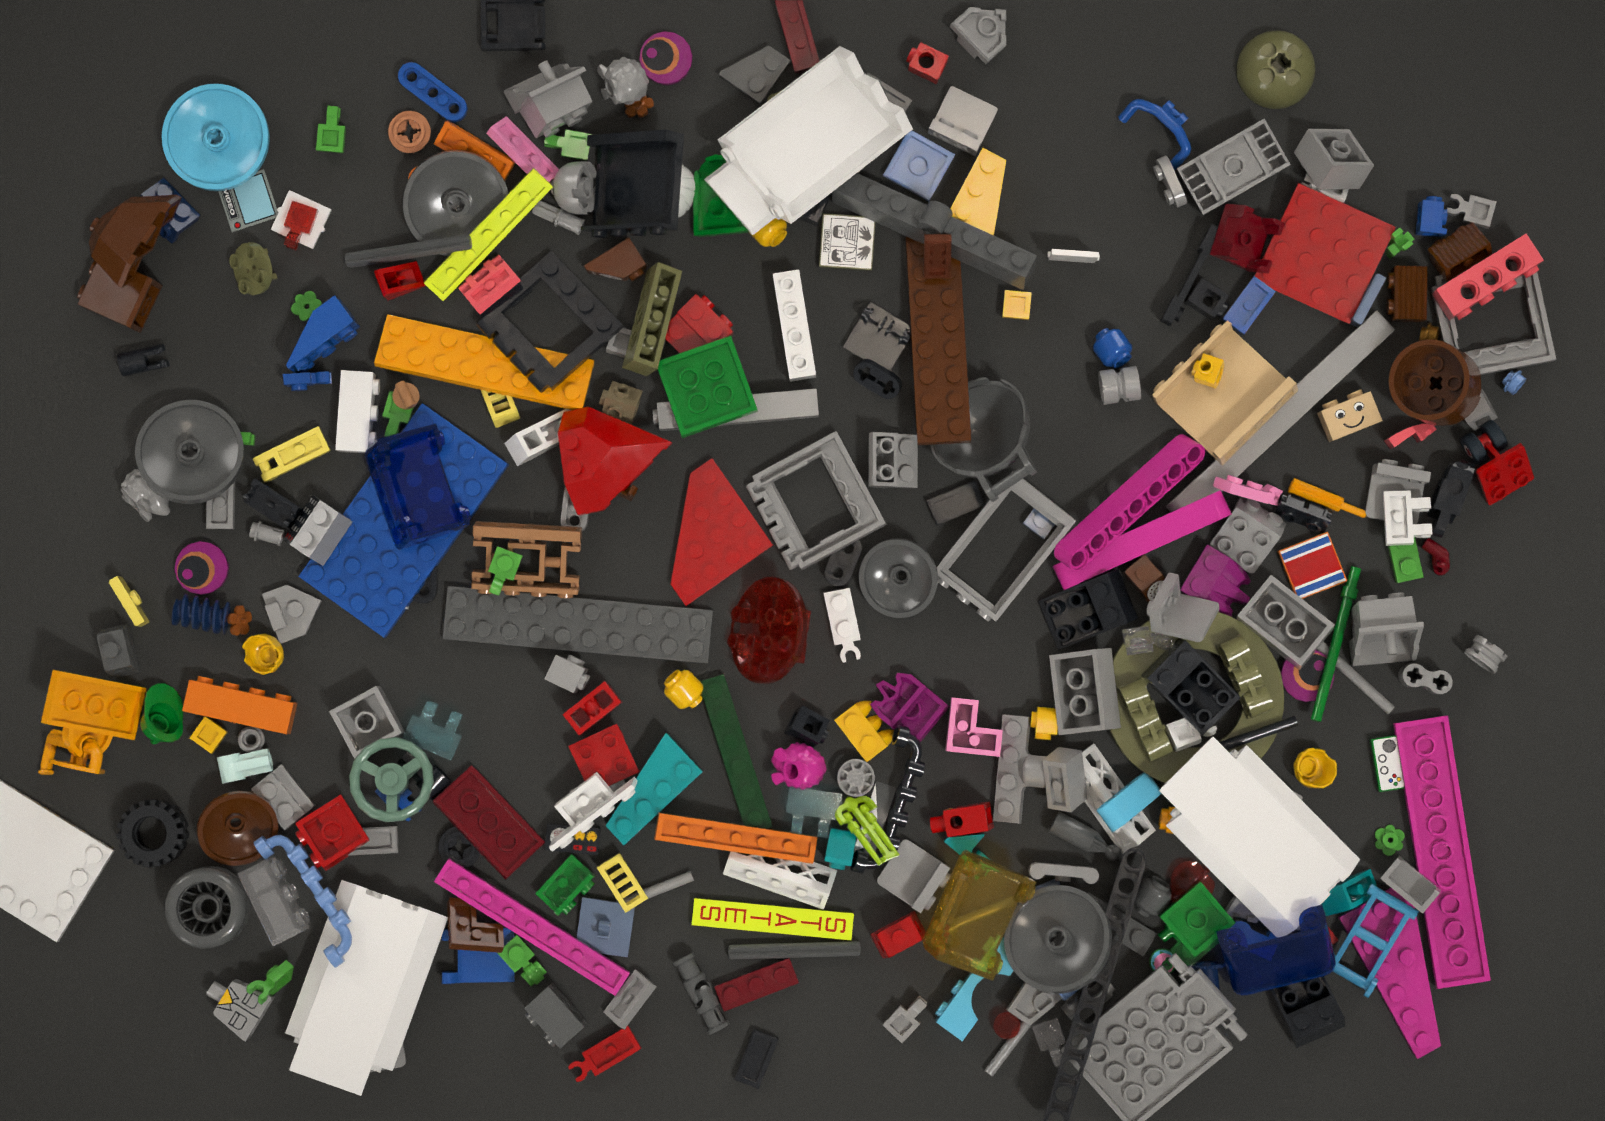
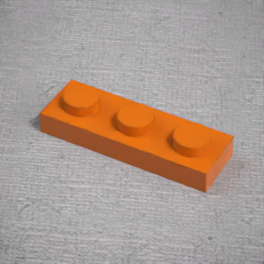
[434,120,515,181]

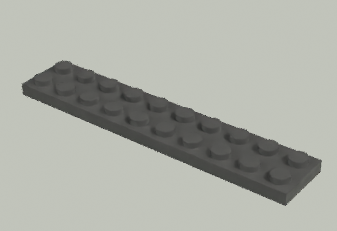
[443,586,713,664]

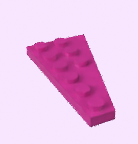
[1338,888,1441,1059]

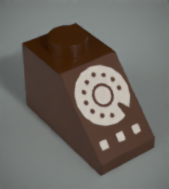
[584,238,647,282]
[1122,554,1165,603]

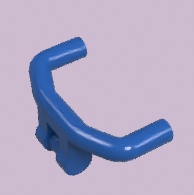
[1118,99,1191,170]

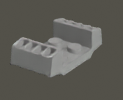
[1177,118,1291,215]

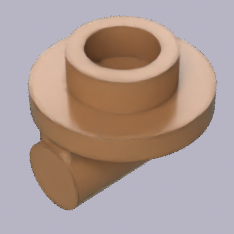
[393,380,420,410]

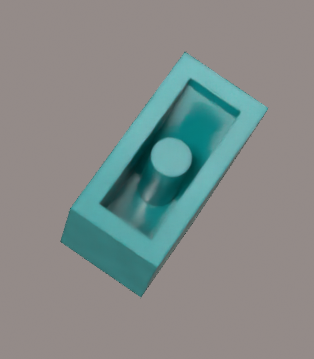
[1321,869,1377,916]

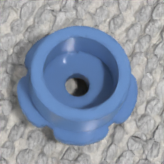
[1502,370,1526,395]

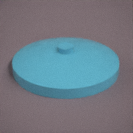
[162,84,270,191]

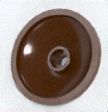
[197,791,278,866]

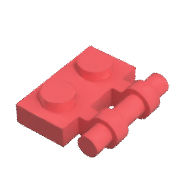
[458,254,521,314]

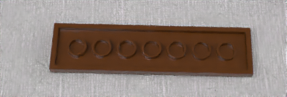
[906,237,971,445]

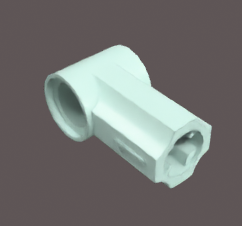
[217,749,273,784]

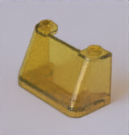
[923,850,1036,981]

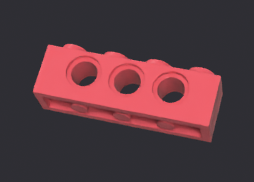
[1432,234,1544,321]

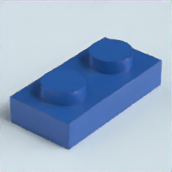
[1222,276,1276,335]

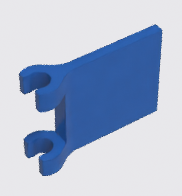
[442,928,515,984]

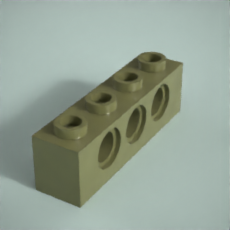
[622,262,682,376]

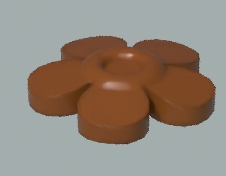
[625,96,654,118]
[227,605,252,636]

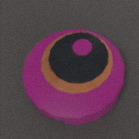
[639,32,693,85]
[175,541,229,595]
[1280,651,1334,702]

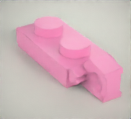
[1213,475,1283,506]

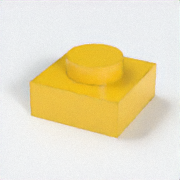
[1002,290,1032,320]
[190,716,228,754]

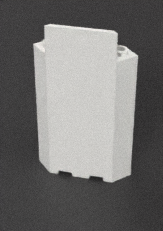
[704,46,913,235]
[1159,737,1360,940]
[285,880,448,1096]

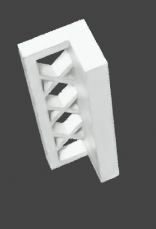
[1082,743,1156,854]
[723,851,837,910]

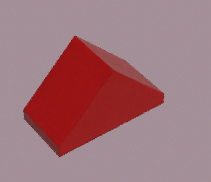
[374,261,426,301]

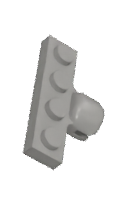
[993,715,1047,824]

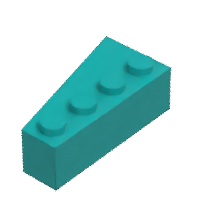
[606,733,703,845]

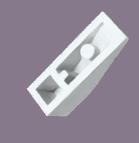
[504,409,570,466]

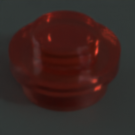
[994,1012,1021,1039]

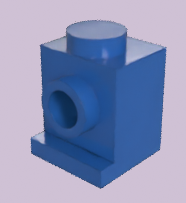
[1415,196,1447,238]

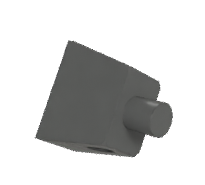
[97,623,141,679]

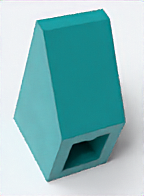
[824,827,856,870]

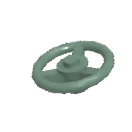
[349,737,434,822]

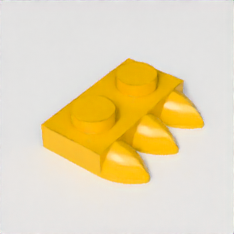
[834,701,894,762]

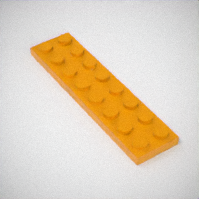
[374,314,594,410]

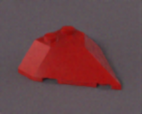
[558,407,672,516]

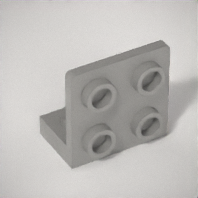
[928,86,998,156]

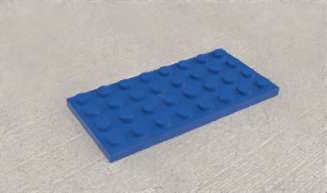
[298,403,509,638]

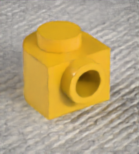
[1192,353,1224,389]
[1030,707,1058,740]

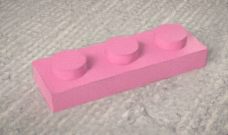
[486,116,559,183]

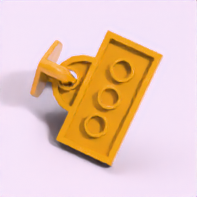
[38,670,147,775]

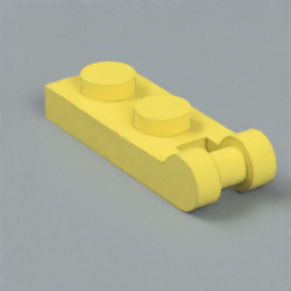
[253,426,331,483]

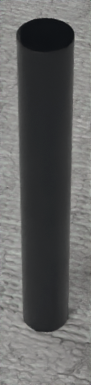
[1219,716,1298,750]

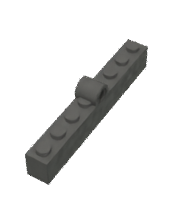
[832,173,1037,290]

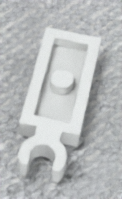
[824,588,861,663]

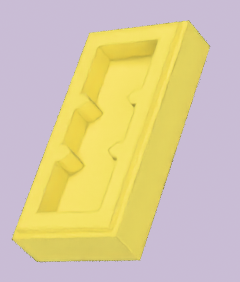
[109,576,150,627]

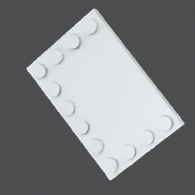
[0,780,115,942]

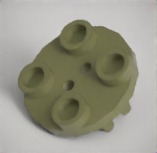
[229,242,278,295]

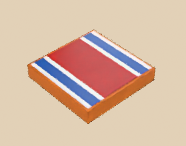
[1277,532,1347,599]

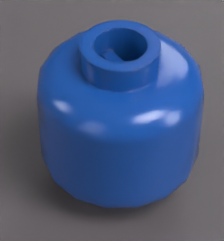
[1093,328,1133,368]

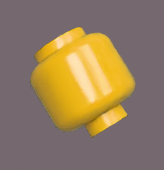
[749,218,787,247]
[664,669,703,709]

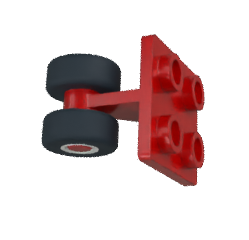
[1460,420,1534,505]

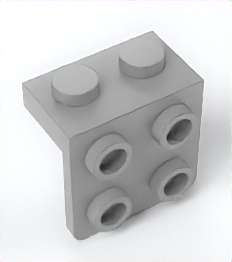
[1365,459,1431,524]
[1210,497,1286,573]
[1147,573,1219,642]
[877,839,951,913]

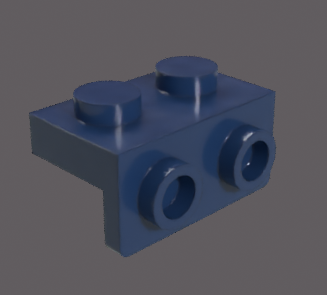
[140,178,200,244]

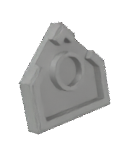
[950,7,1006,64]
[262,585,322,644]

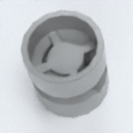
[1098,366,1141,405]

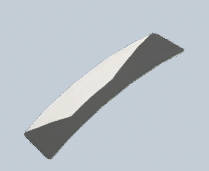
[854,782,896,859]

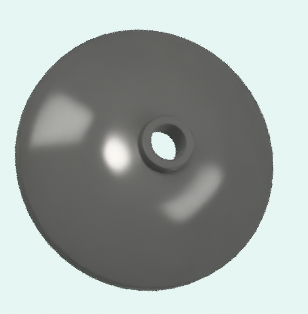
[859,538,938,618]

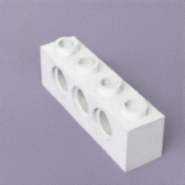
[773,270,816,382]

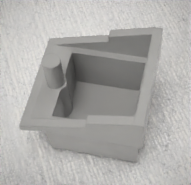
[503,60,593,138]
[1349,593,1424,667]

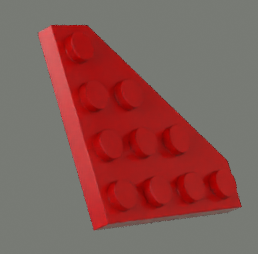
[671,458,773,606]

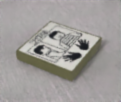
[819,214,875,271]

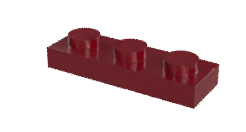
[774,0,819,74]
[714,958,799,1012]

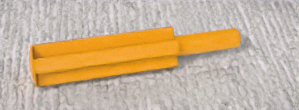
[1288,478,1366,518]

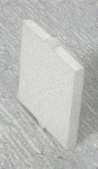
[271,190,332,249]
[1047,249,1100,263]

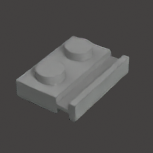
[251,764,316,830]

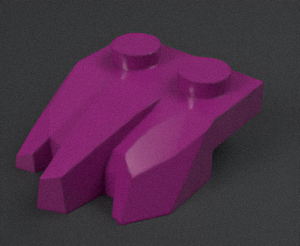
[1180,544,1251,617]
[870,673,950,742]

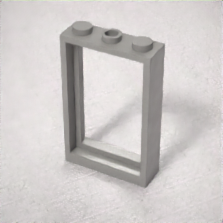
[936,471,1076,622]

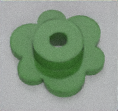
[291,291,322,321]
[1375,825,1405,856]

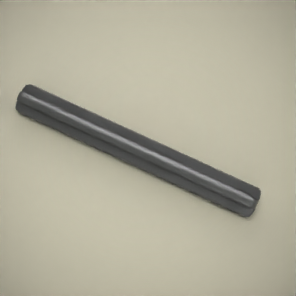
[345,235,472,268]
[728,941,861,960]

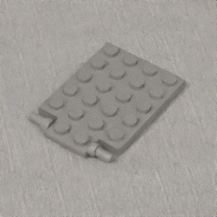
[1061,953,1248,1121]

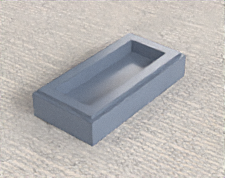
[1350,274,1386,328]

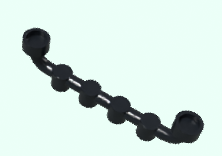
[850,725,925,874]

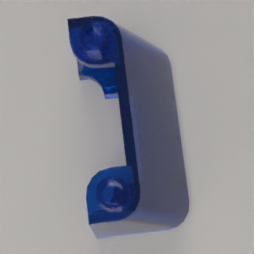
[365,424,470,550]
[1216,905,1336,995]

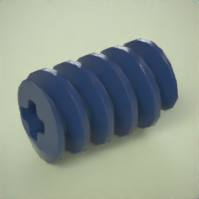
[171,594,231,635]

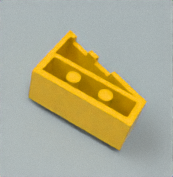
[950,148,1006,235]

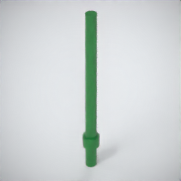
[1310,566,1361,722]

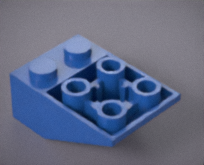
[286,295,360,373]

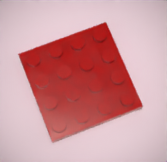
[1254,183,1396,324]

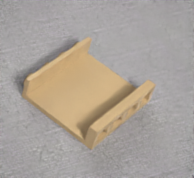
[1152,320,1298,466]

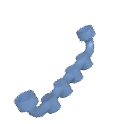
[253,835,352,968]

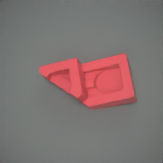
[1384,423,1437,449]

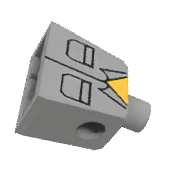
[206,979,276,1042]

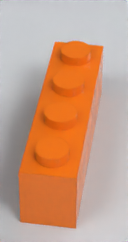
[182,676,298,734]

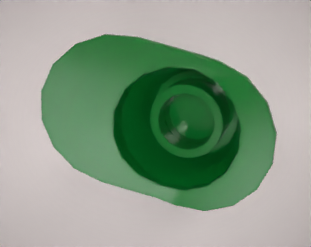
[140,684,183,744]

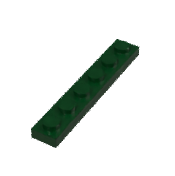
[700,674,773,829]

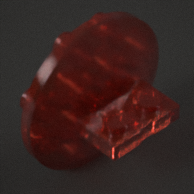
[727,577,811,684]

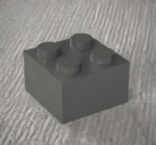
[524,982,588,1049]

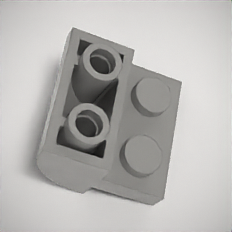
[868,432,918,488]

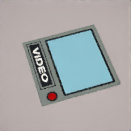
[218,169,278,232]

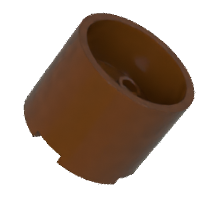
[1389,339,1481,426]

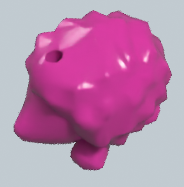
[771,742,827,790]

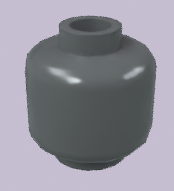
[1134,876,1172,917]

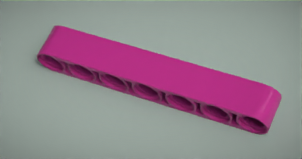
[1054,434,1205,571]
[1053,490,1232,590]

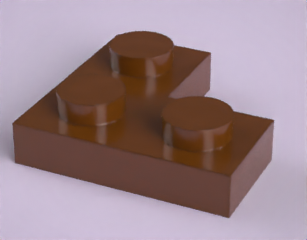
[447,897,504,953]

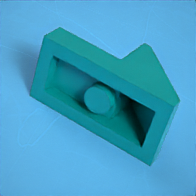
[943,833,992,876]

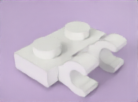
[1383,490,1432,546]

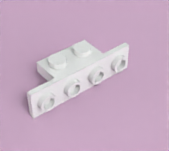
[549,772,638,851]

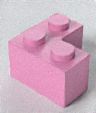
[945,698,1003,757]

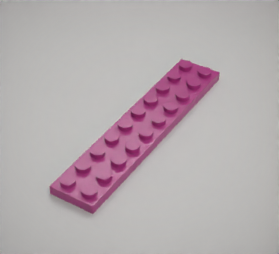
[1393,715,1491,989]

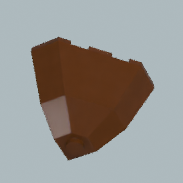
[89,195,182,288]

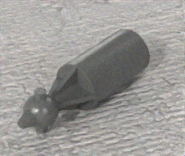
[1048,811,1123,861]

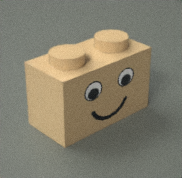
[1317,389,1382,442]

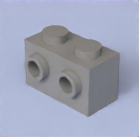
[545,655,590,693]

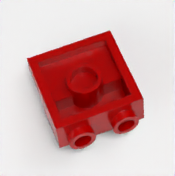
[665,294,734,354]
[295,795,370,871]

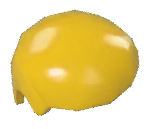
[242,634,284,675]
[1293,748,1337,789]

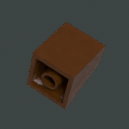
[77,261,163,333]

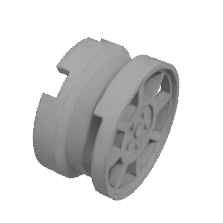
[1464,635,1508,674]
[837,759,875,797]

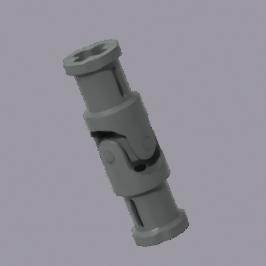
[673,952,730,1035]

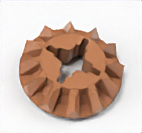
[388,111,431,154]

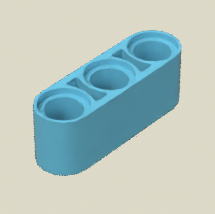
[1096,772,1162,832]

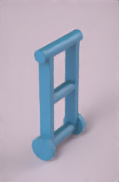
[1321,884,1419,998]

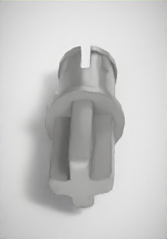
[532,200,586,235]

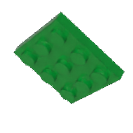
[657,336,758,438]

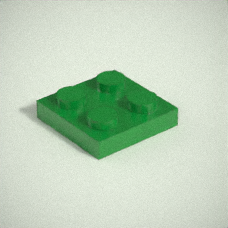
[1159,881,1235,958]

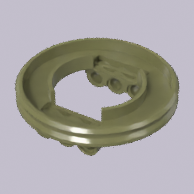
[1110,612,1284,783]

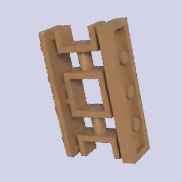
[471,521,582,598]

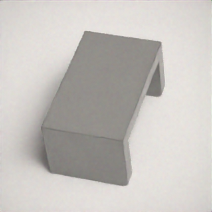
[1043,747,1087,812]
[1380,855,1441,914]

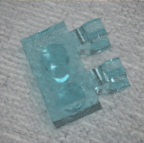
[402,700,463,761]
[786,786,842,838]

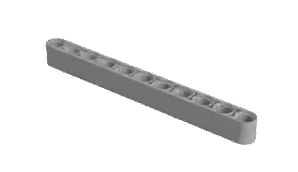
[1166,310,1395,512]

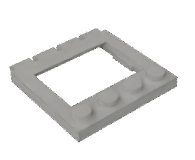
[1430,261,1556,375]
[746,431,887,570]

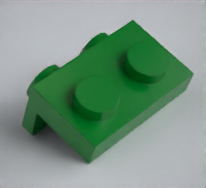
[535,854,596,916]

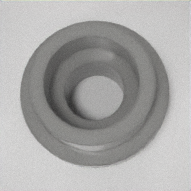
[238,726,265,753]

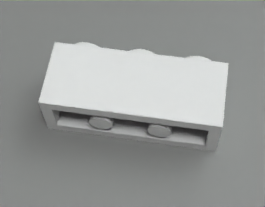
[335,370,380,454]

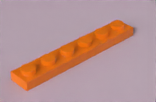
[654,812,818,864]

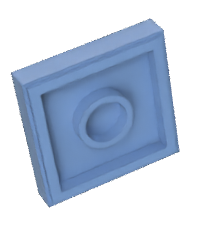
[883,130,955,202]

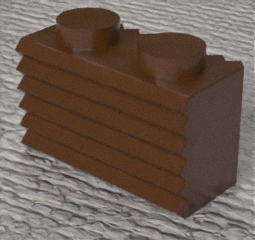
[1428,222,1493,282]
[1386,266,1427,322]

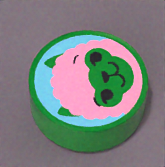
[1149,948,1175,973]

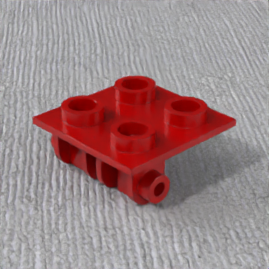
[568,724,639,786]

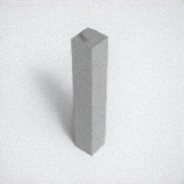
[653,389,819,431]

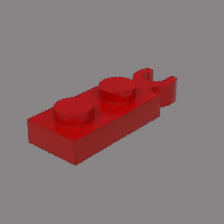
[568,1025,642,1082]

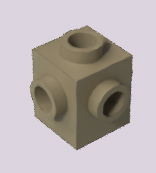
[599,381,643,425]

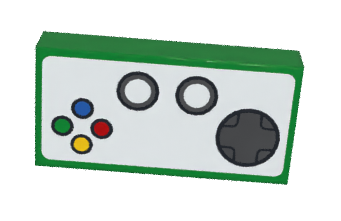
[1370,735,1404,792]

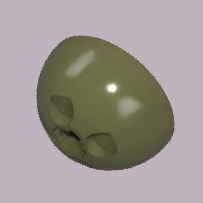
[1237,31,1315,109]

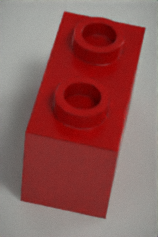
[562,681,623,735]

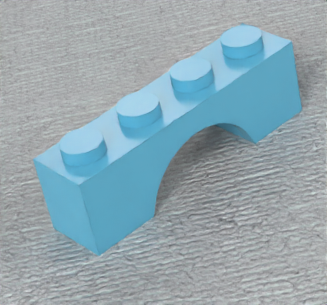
[935,934,1013,1041]

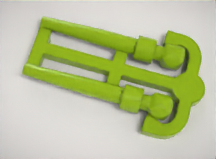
[835,796,900,866]

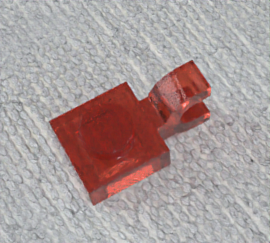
[284,201,319,251]

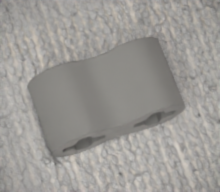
[1398,663,1453,694]

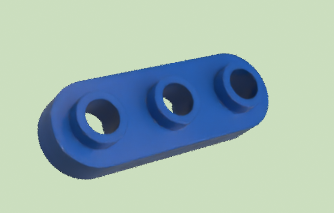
[398,62,468,122]

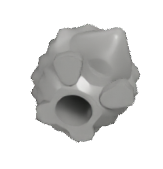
[597,57,649,105]
[120,469,170,522]

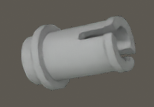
[249,520,285,546]

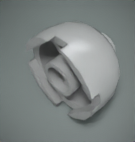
[551,161,596,214]

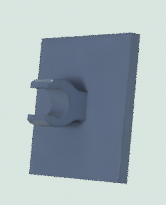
[577,897,635,957]

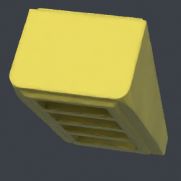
[481,390,520,428]
[597,852,648,913]

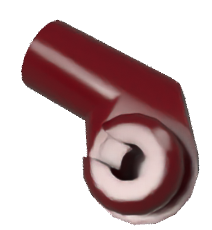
[1421,538,1450,576]

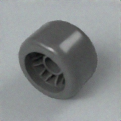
[165,866,251,949]

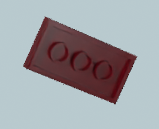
[432,765,545,880]

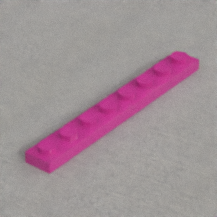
[434,858,630,996]

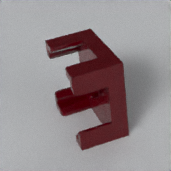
[1210,204,1285,274]

